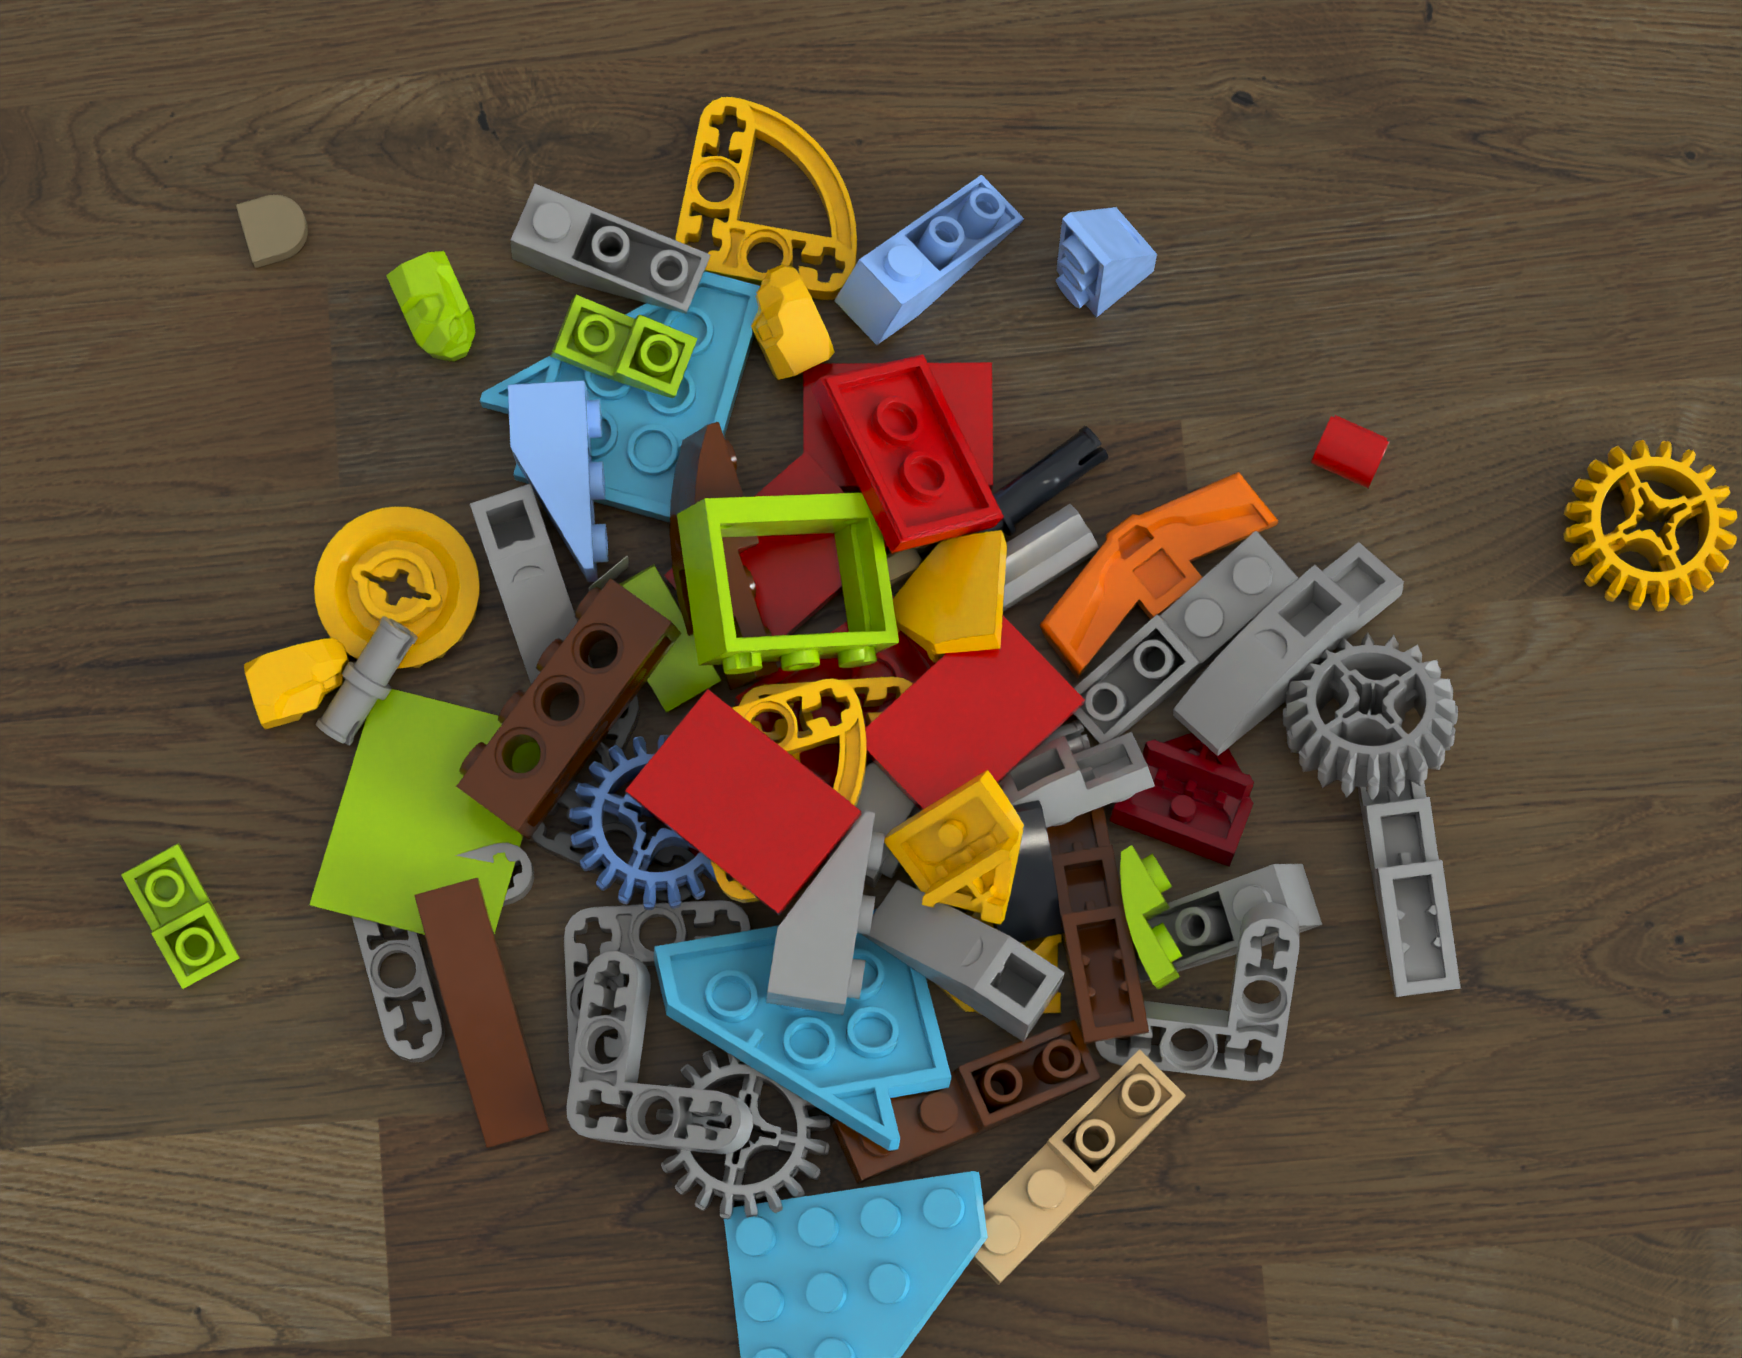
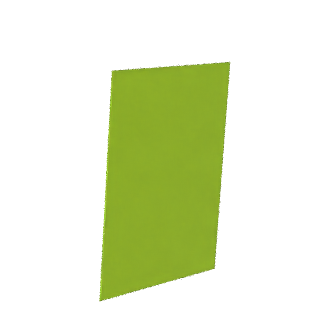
[309,689,541,935]

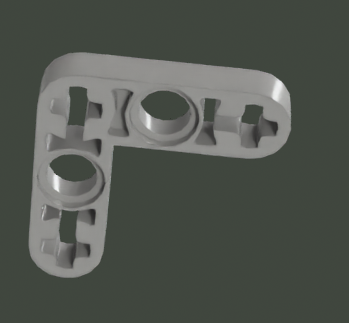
[352,843,535,1062]
[564,900,751,1071]
[1095,902,1299,1081]
[566,950,753,1154]

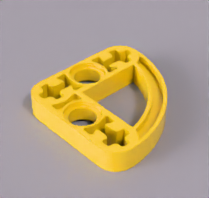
[676,97,857,300]
[711,678,867,903]

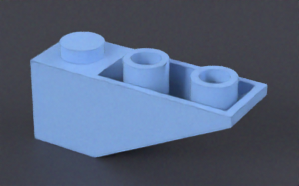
[834,175,1024,345]
[1056,207,1157,318]
[508,380,608,582]

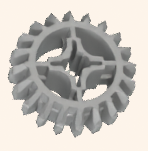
[1283,632,1458,801]
[656,1050,830,1219]

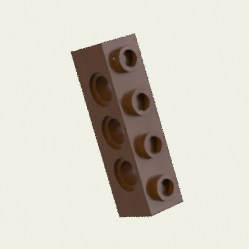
[456,578,681,839]

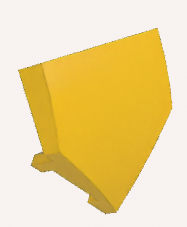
[893,530,1007,663]
[884,770,1024,925]

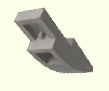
[1074,531,1299,744]
[1173,542,1404,756]
[914,732,1155,893]

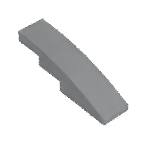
[1358,779,1461,997]

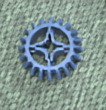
[569,735,718,910]

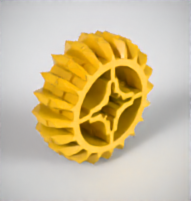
[1563,440,1737,611]

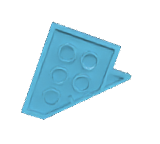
[480,271,761,522]
[653,909,951,1151]
[724,1171,988,1358]

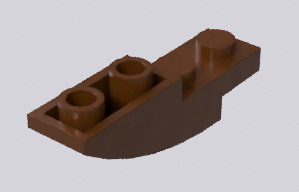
[670,422,778,690]
[832,1019,1101,1184]

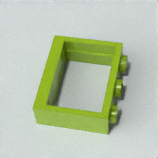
[677,493,899,674]

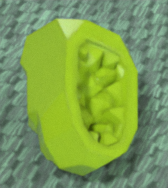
[386,251,476,361]

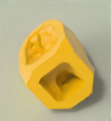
[751,264,835,380]
[244,638,349,730]

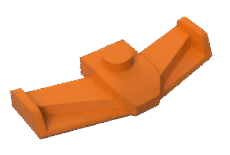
[1039,472,1279,678]

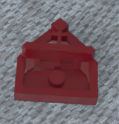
[1110,733,1254,867]

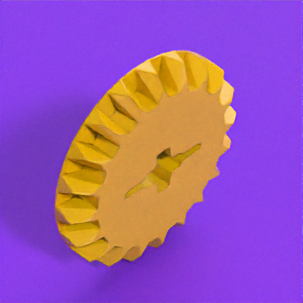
[314,506,481,670]

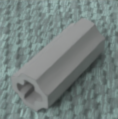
[1003,504,1099,611]

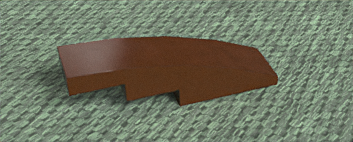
[1047,806,1149,1044]
[414,878,550,1148]

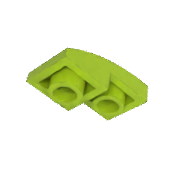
[550,294,698,398]
[620,564,721,713]
[121,843,240,989]
[1120,845,1183,990]

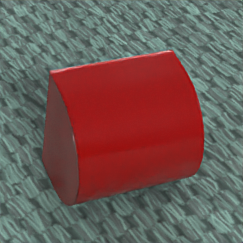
[1311,415,1389,489]

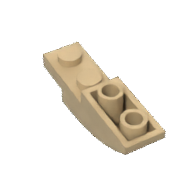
[973,1049,1186,1285]

